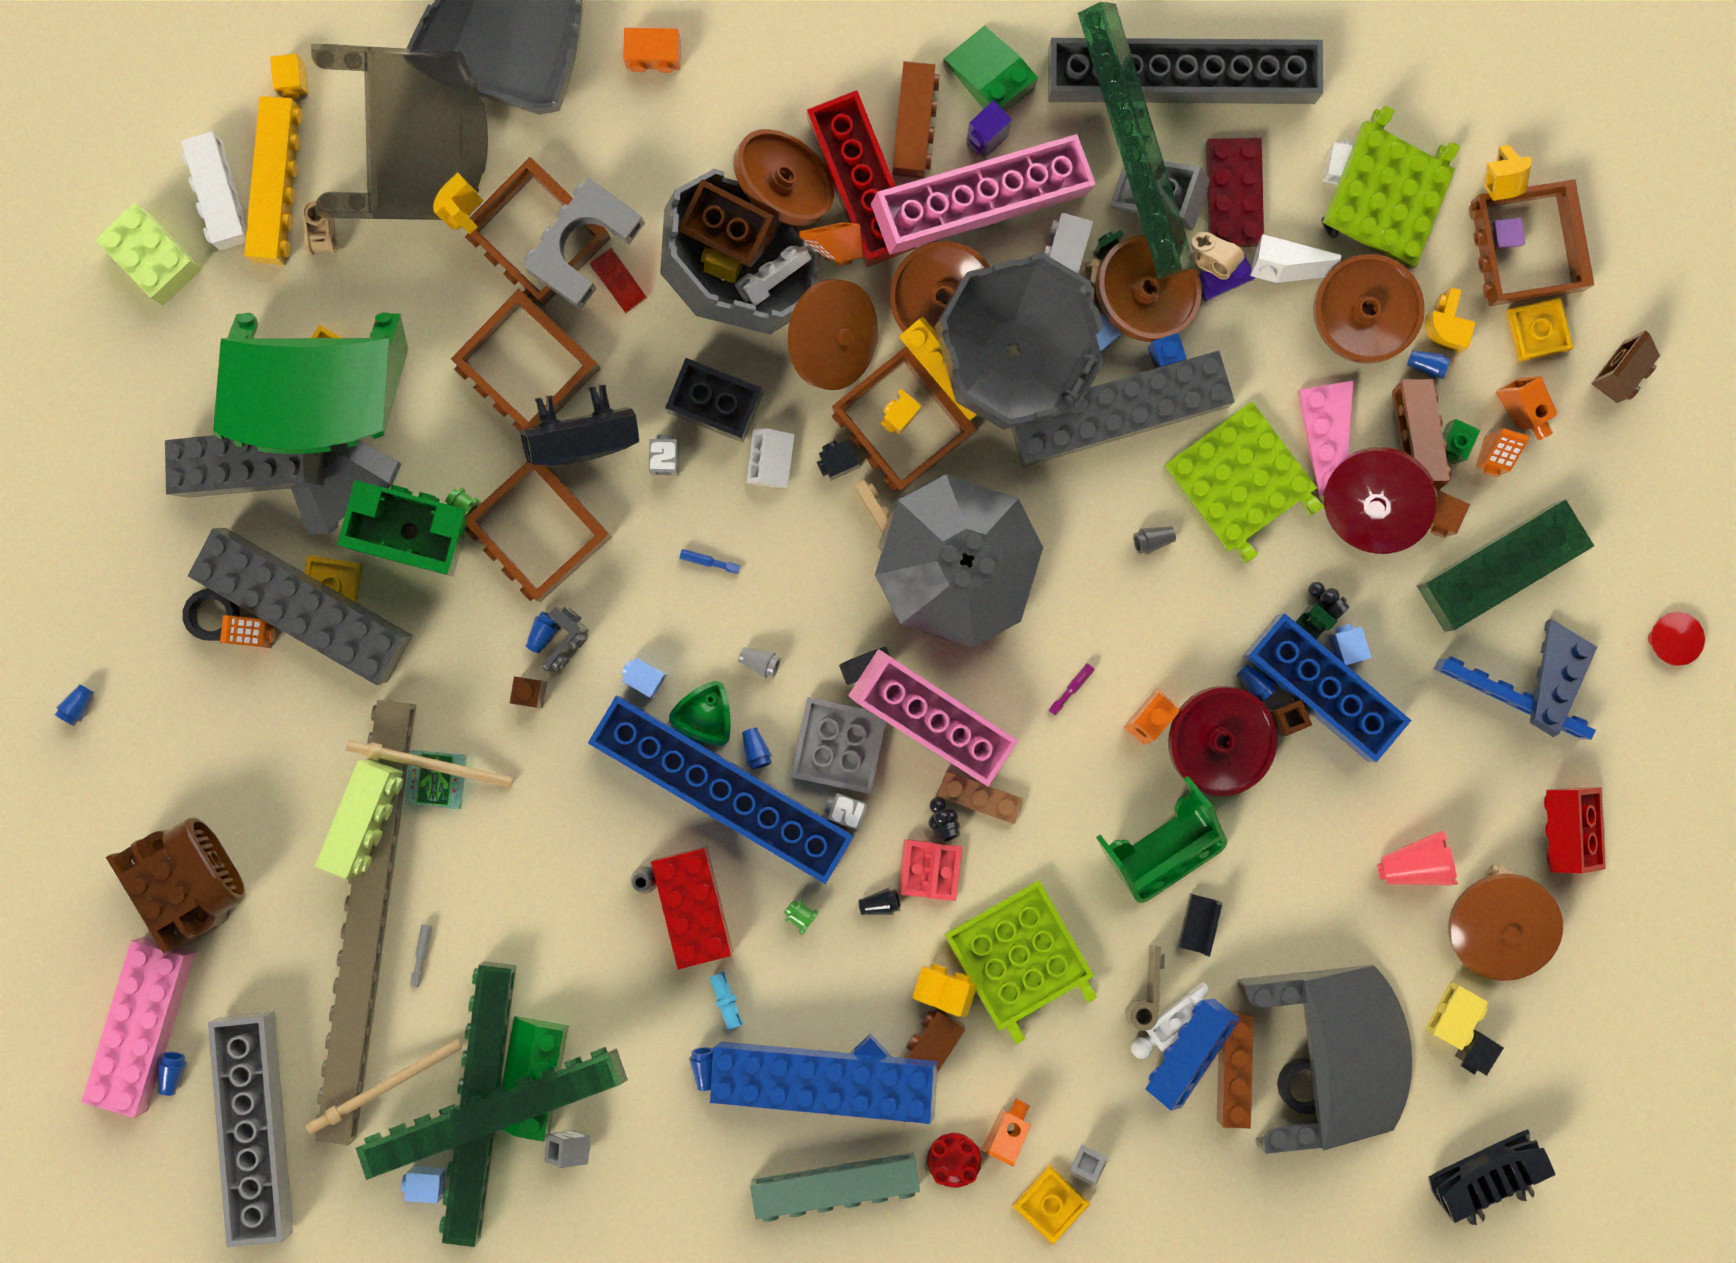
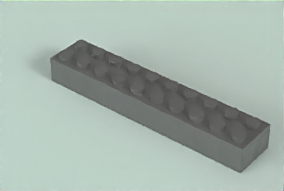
[1048,38,1323,104]

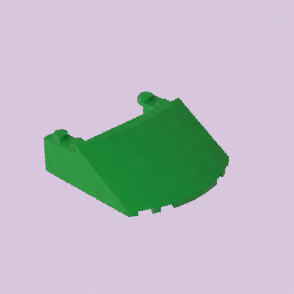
[213,312,408,454]

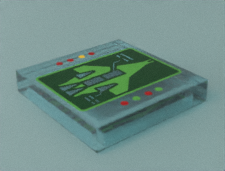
[405,749,467,809]

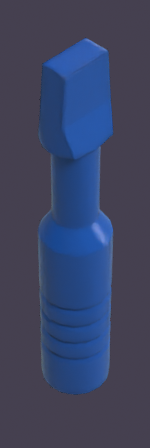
[679,549,741,574]

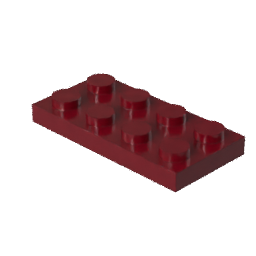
[1206,138,1264,247]

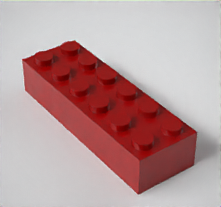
[807,90,917,268]

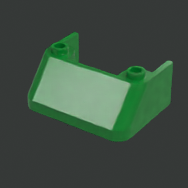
[1096,776,1227,903]

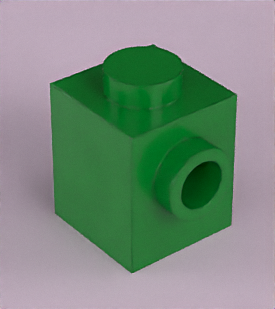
[1442,419,1481,464]

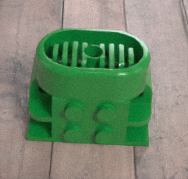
[337,480,466,577]

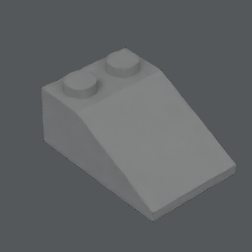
[1110,155,1210,230]

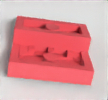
[898,839,962,901]

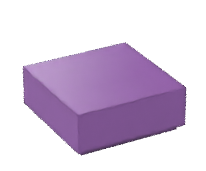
[1492,218,1525,250]

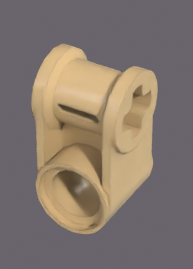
[302,200,338,256]
[1191,232,1245,279]

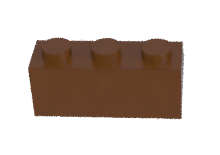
[678,179,781,267]

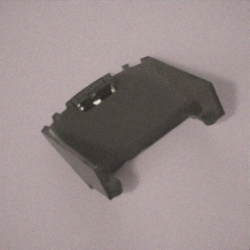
[311,44,488,220]

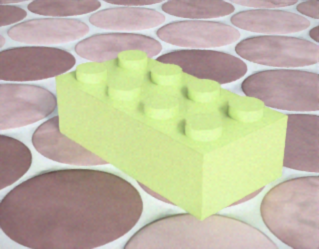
[315,759,404,879]

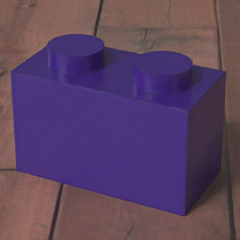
[966,100,1012,158]

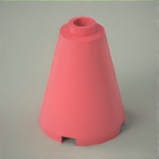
[1377,831,1458,886]

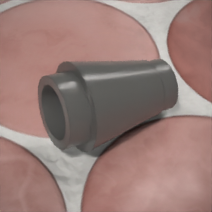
[1133,526,1176,555]
[631,866,657,894]

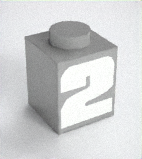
[649,435,680,476]
[825,792,868,830]
[544,1130,590,1168]

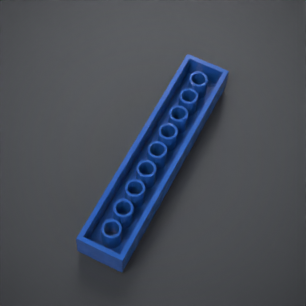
[588,696,854,884]

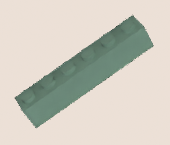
[750,1152,920,1222]

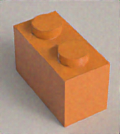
[623,28,681,73]

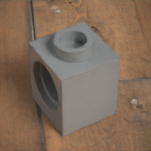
[1070,1144,1107,1187]

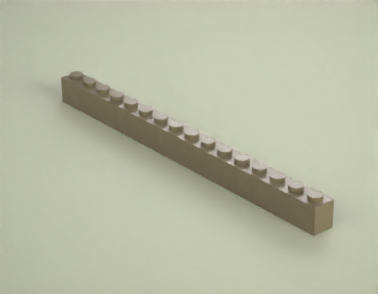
[315,700,416,1145]

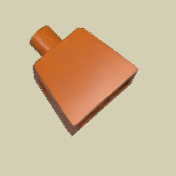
[1496,376,1557,440]
[1124,688,1180,745]
[981,1098,1031,1167]

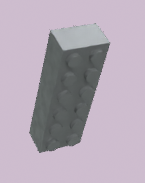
[165,435,325,498]

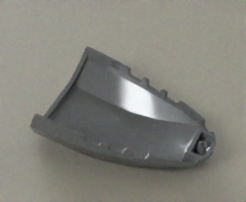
[404,0,583,115]

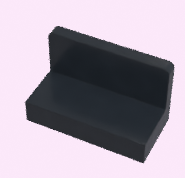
[1178,893,1223,957]

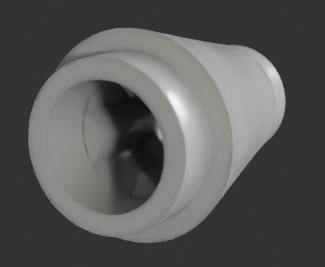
[738,647,781,678]

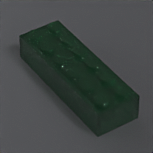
[1416,499,1594,632]

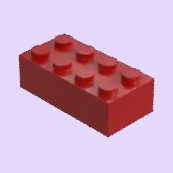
[651,846,734,970]

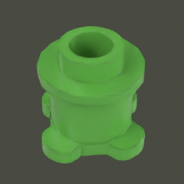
[445,488,482,518]
[784,899,819,935]

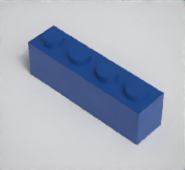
[1145,998,1240,1111]

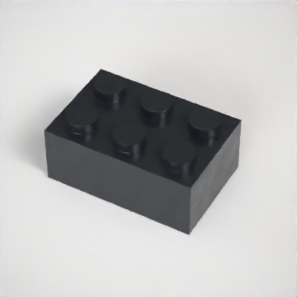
[665,357,764,443]

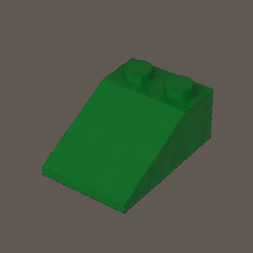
[943,26,1038,112]

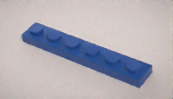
[1434,656,1596,740]

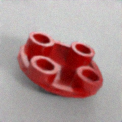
[1648,612,1705,666]
[927,1132,982,1188]

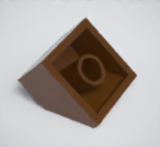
[1591,330,1660,403]

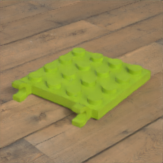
[1323,105,1460,269]
[1164,401,1324,563]
[944,879,1097,1045]

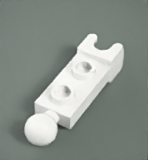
[735,241,817,305]
[1131,983,1209,1059]

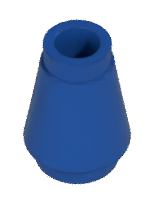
[1407,350,1450,380]
[525,611,559,654]
[1236,664,1277,702]
[55,684,94,726]
[742,728,772,770]
[689,1047,713,1091]
[158,1052,187,1096]

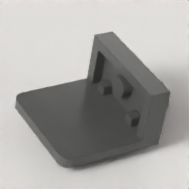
[542,607,589,672]

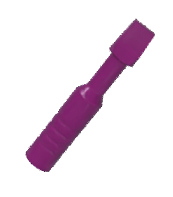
[1049,663,1095,716]

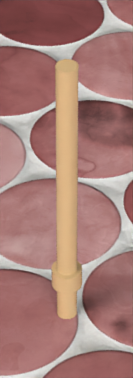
[345,740,513,788]
[305,1038,463,1135]

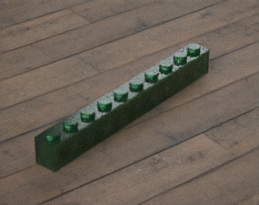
[1078,1,1196,279]
[439,961,517,1247]
[356,1047,628,1180]

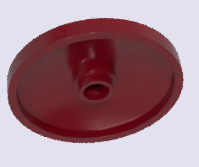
[1324,447,1438,554]
[1168,686,1278,796]

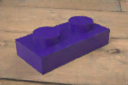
[1199,254,1256,302]

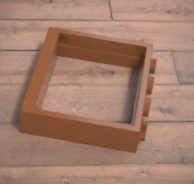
[465,157,611,306]
[1469,179,1594,306]
[451,288,601,432]
[832,346,977,493]
[465,462,612,603]

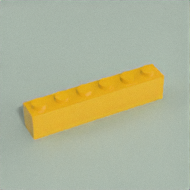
[244,96,303,265]

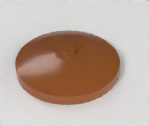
[733,129,834,226]
[1096,235,1202,342]
[890,240,991,332]
[1313,254,1425,364]
[788,279,878,390]
[1448,873,1563,981]

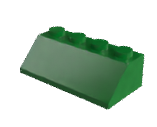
[494,1016,569,1142]

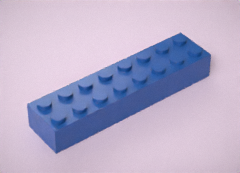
[710,1042,938,1124]

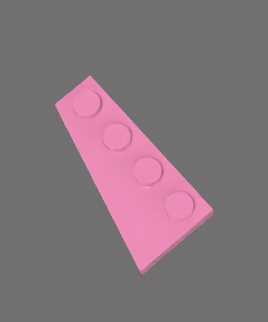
[1298,381,1353,497]

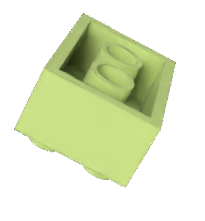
[95,203,202,305]

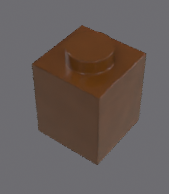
[510,676,547,708]
[1269,700,1312,736]

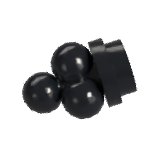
[1308,582,1350,620]
[928,797,961,843]

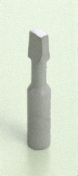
[410,924,432,987]

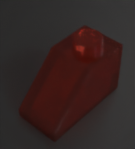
[589,248,647,314]

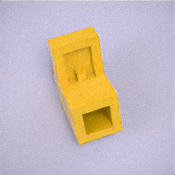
[1484,145,1532,201]
[433,172,484,234]
[1425,287,1476,353]

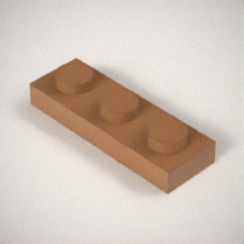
[937,771,1023,824]

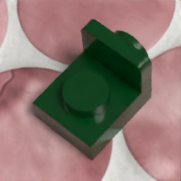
[1295,604,1337,640]

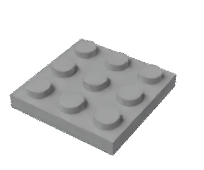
[791,697,886,794]

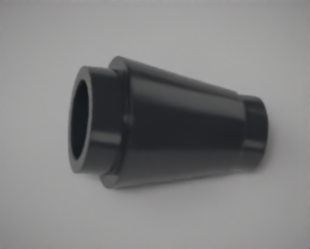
[859,888,901,915]

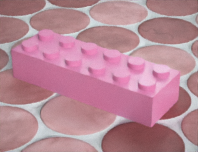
[848,649,1018,787]
[81,937,196,1118]

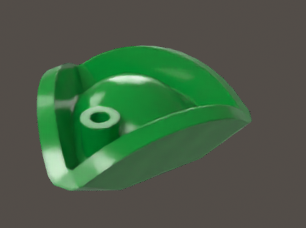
[669,681,731,746]

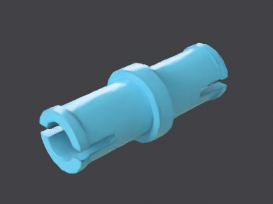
[709,971,744,1030]

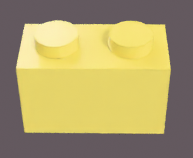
[1425,982,1488,1050]

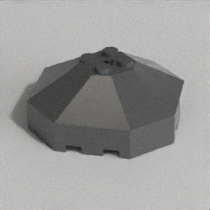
[660,169,821,335]
[935,252,1104,430]
[875,475,1043,647]

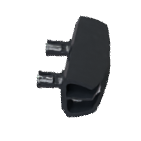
[520,384,639,466]
[1428,1129,1556,1225]

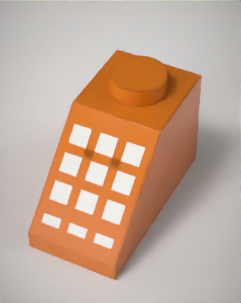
[799,222,863,266]
[1476,428,1530,477]
[220,615,276,648]

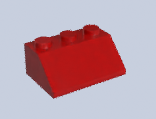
[1544,787,1606,874]

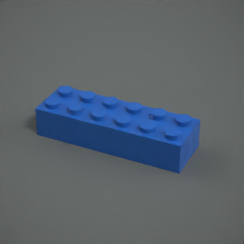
[1243,613,1412,763]

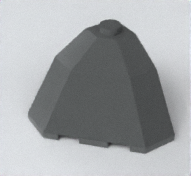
[291,440,401,535]

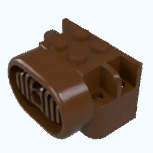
[105,818,245,954]

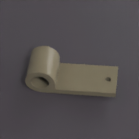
[1125,945,1165,1031]

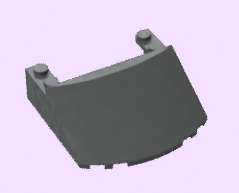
[1238,965,1412,1154]

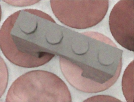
[523,178,645,310]

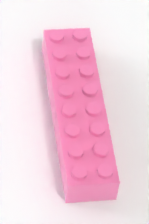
[871,134,1096,255]

